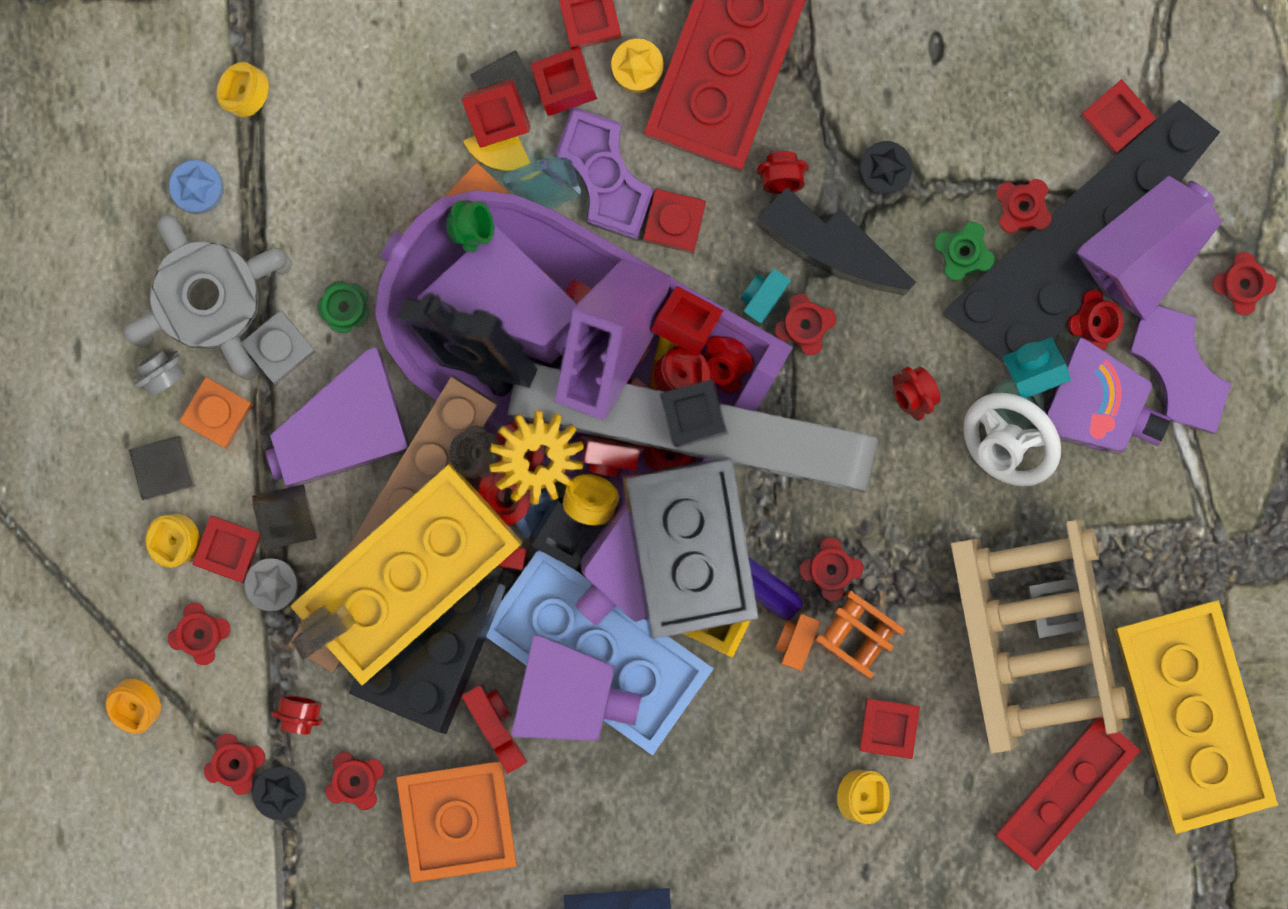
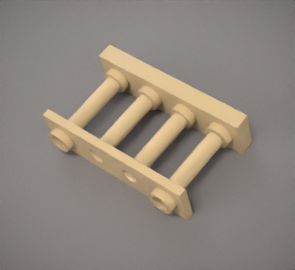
[951,519,1130,754]

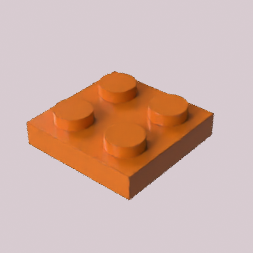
[396,761,518,883]

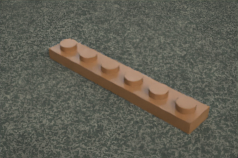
[288,375,499,673]

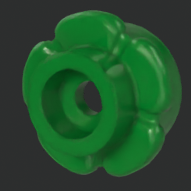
[446,200,494,252]
[318,281,370,333]

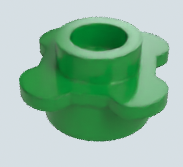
[935,222,995,281]

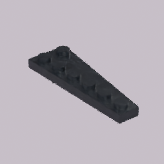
[942,100,1220,363]

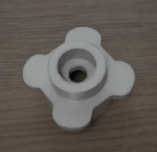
[133,350,185,397]

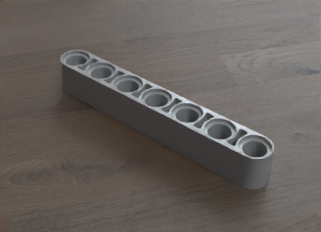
[507,365,879,493]

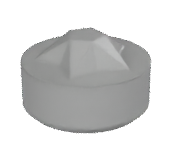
[244,558,299,611]

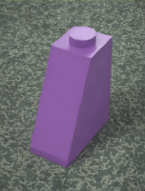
[1077,176,1222,321]
[417,226,577,364]
[555,259,671,420]
[266,347,410,488]

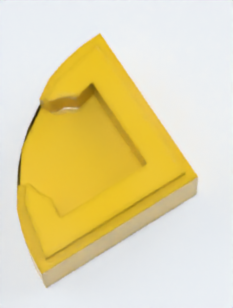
[463,135,533,174]

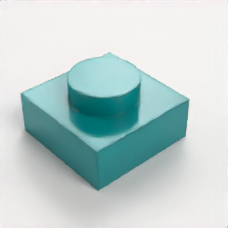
[740,269,791,328]
[1002,337,1071,398]

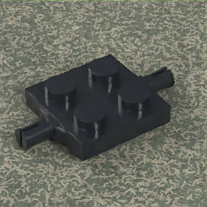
[397,293,538,397]

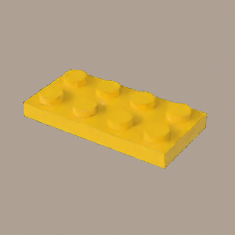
[290,462,522,685]
[1114,600,1278,834]

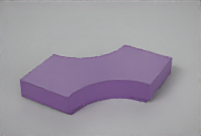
[555,107,654,241]
[1128,305,1231,434]

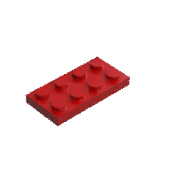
[644,0,806,173]

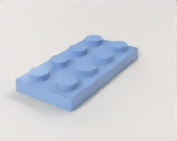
[486,550,714,755]

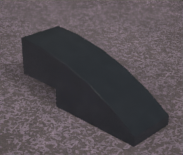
[756,187,916,296]

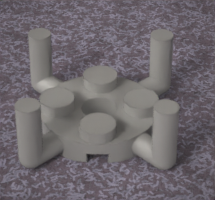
[123,215,292,380]

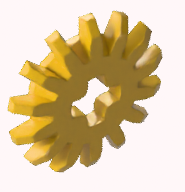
[489,410,584,504]

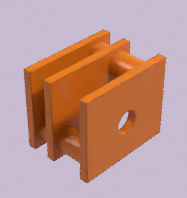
[814,591,905,679]

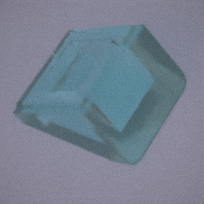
[502,158,581,208]

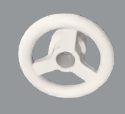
[963,393,1061,486]

